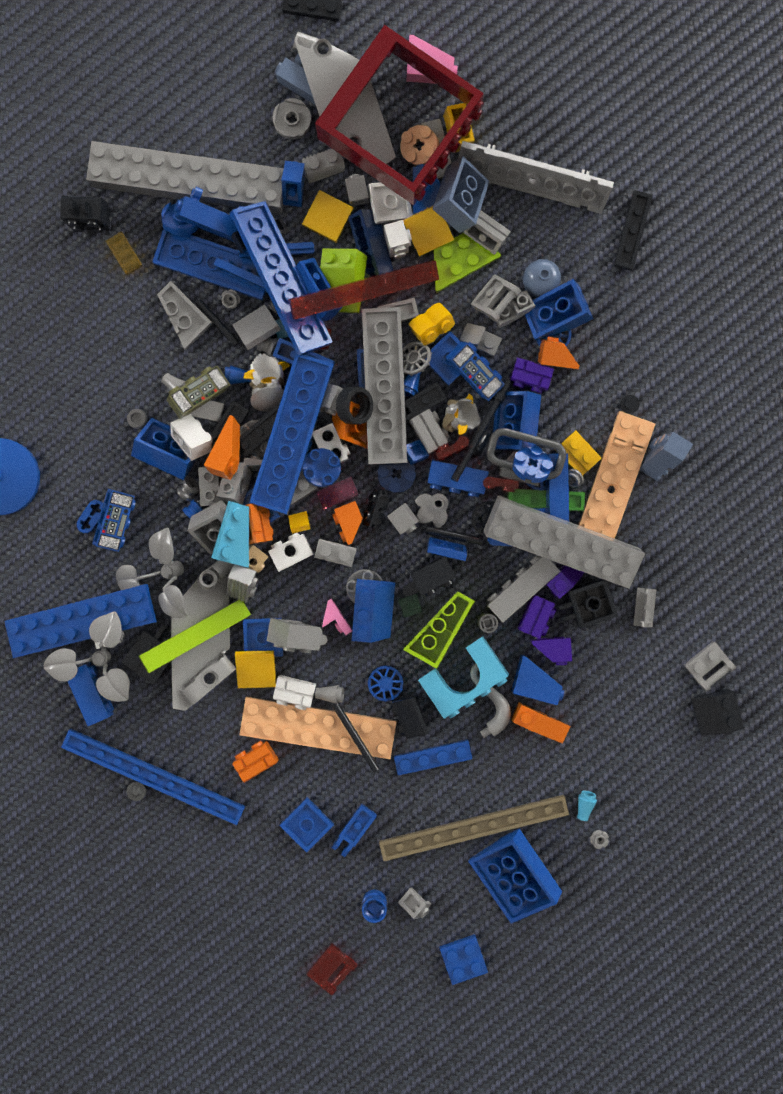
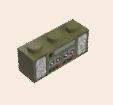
[167,366,230,419]

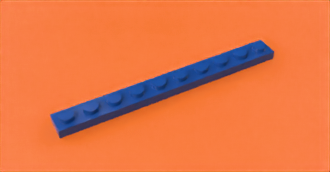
[61,729,245,825]

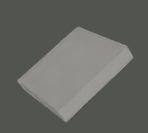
[232,305,281,350]

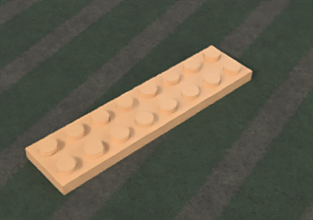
[240,697,397,759]

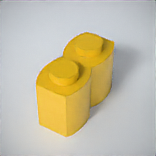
[409,303,455,345]

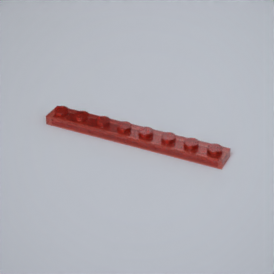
[288,260,439,319]

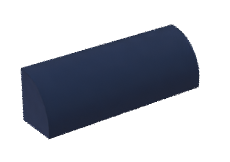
[348,209,397,291]

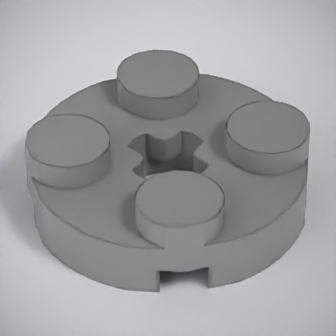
[272,98,311,140]

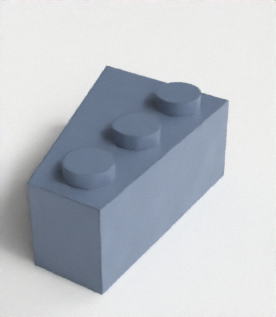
[639,432,693,481]

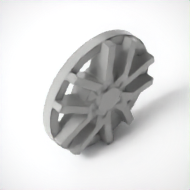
[402,342,432,376]

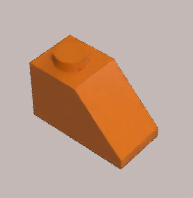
[538,336,579,369]

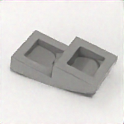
[188,400,224,422]

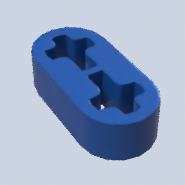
[77,500,104,533]

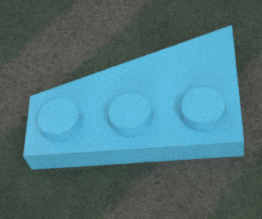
[211,501,249,568]

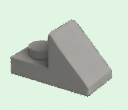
[459,323,502,357]

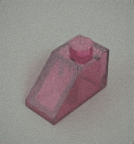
[317,477,359,510]

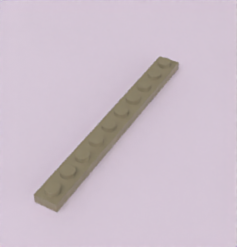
[379,795,569,861]

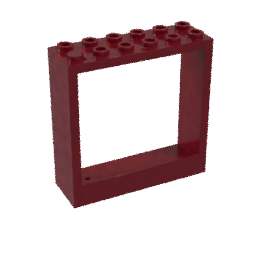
[315,25,484,205]

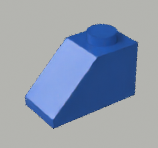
[281,161,305,207]

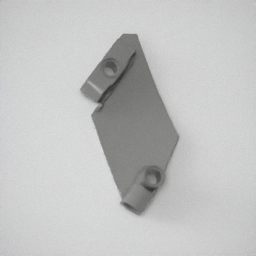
[293,31,396,164]
[171,560,236,711]

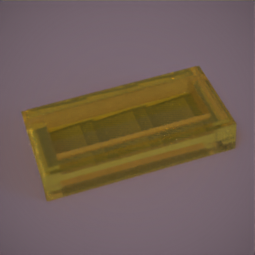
[106,231,143,275]

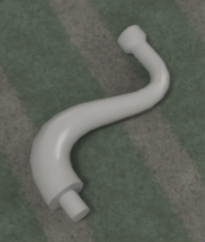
[470,663,511,738]

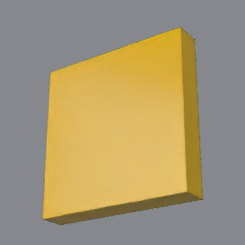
[302,190,354,243]
[403,205,454,256]
[235,650,276,688]

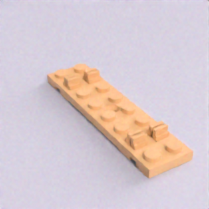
[578,411,655,539]

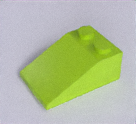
[320,248,367,313]

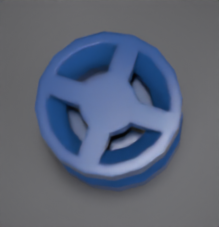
[182,499,204,519]

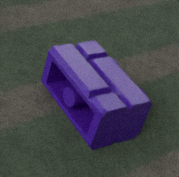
[509,357,554,394]
[517,595,556,639]

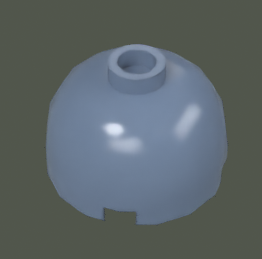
[522,259,561,298]

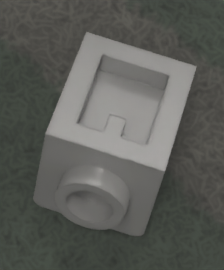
[398,888,431,919]

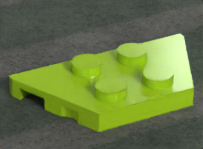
[433,233,501,293]

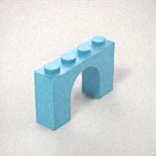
[418,636,509,719]

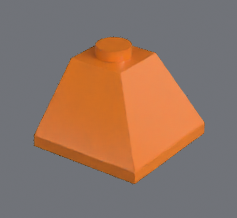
[332,401,368,449]

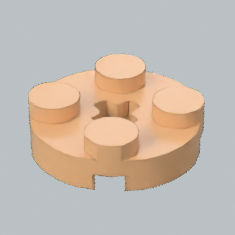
[400,125,439,166]

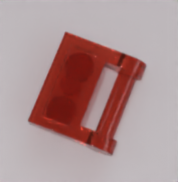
[434,436,469,461]
[483,477,520,493]
[307,943,358,995]

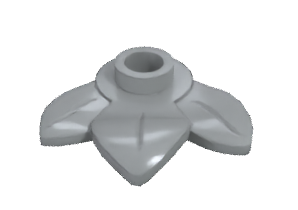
[415,493,449,529]

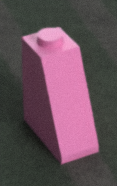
[406,35,458,84]

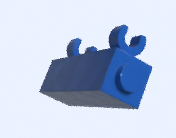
[174,187,243,242]
[533,453,569,521]

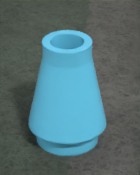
[577,790,597,821]

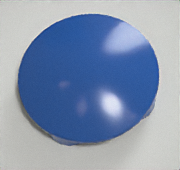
[302,448,341,487]

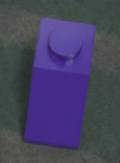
[545,565,585,599]
[530,636,572,665]

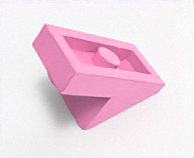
[322,598,352,635]

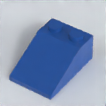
[525,279,593,340]

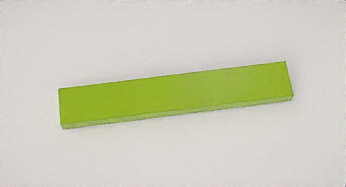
[139,600,251,673]

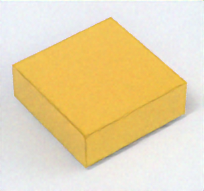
[288,511,311,534]

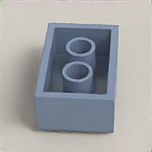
[433,156,489,233]

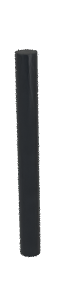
[332,703,380,773]

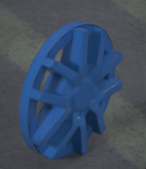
[368,665,403,702]

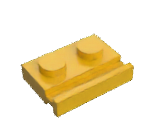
[554,430,601,475]

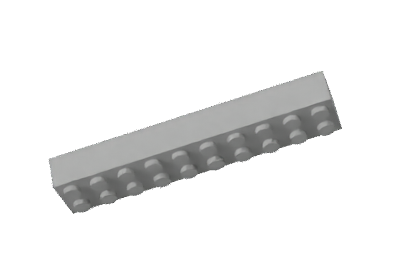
[86,141,284,214]

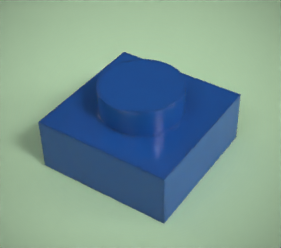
[407,440,429,465]

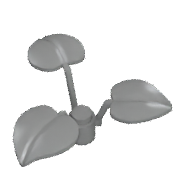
[116,528,188,618]
[43,611,130,702]

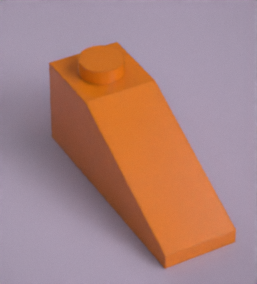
[204,415,240,480]
[511,702,571,744]

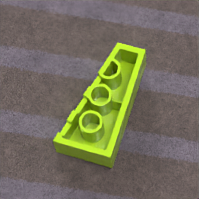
[403,591,475,669]

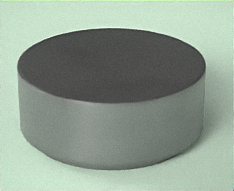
[127,409,148,429]

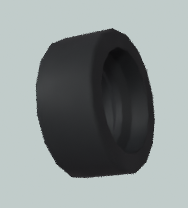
[336,387,374,425]

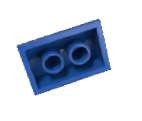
[493,391,541,452]
[131,418,196,480]
[352,579,395,643]

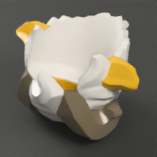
[244,353,290,390]

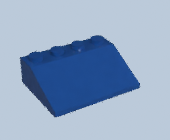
[468,829,562,923]

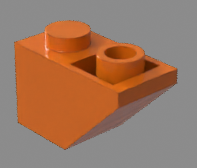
[332,501,363,545]

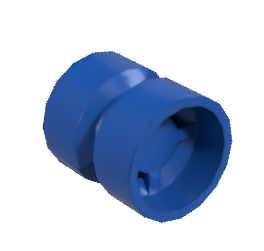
[362,889,387,923]

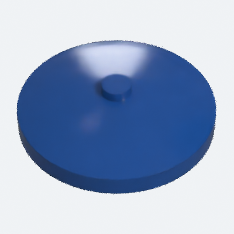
[0,438,40,515]

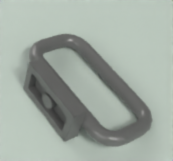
[487,428,566,486]

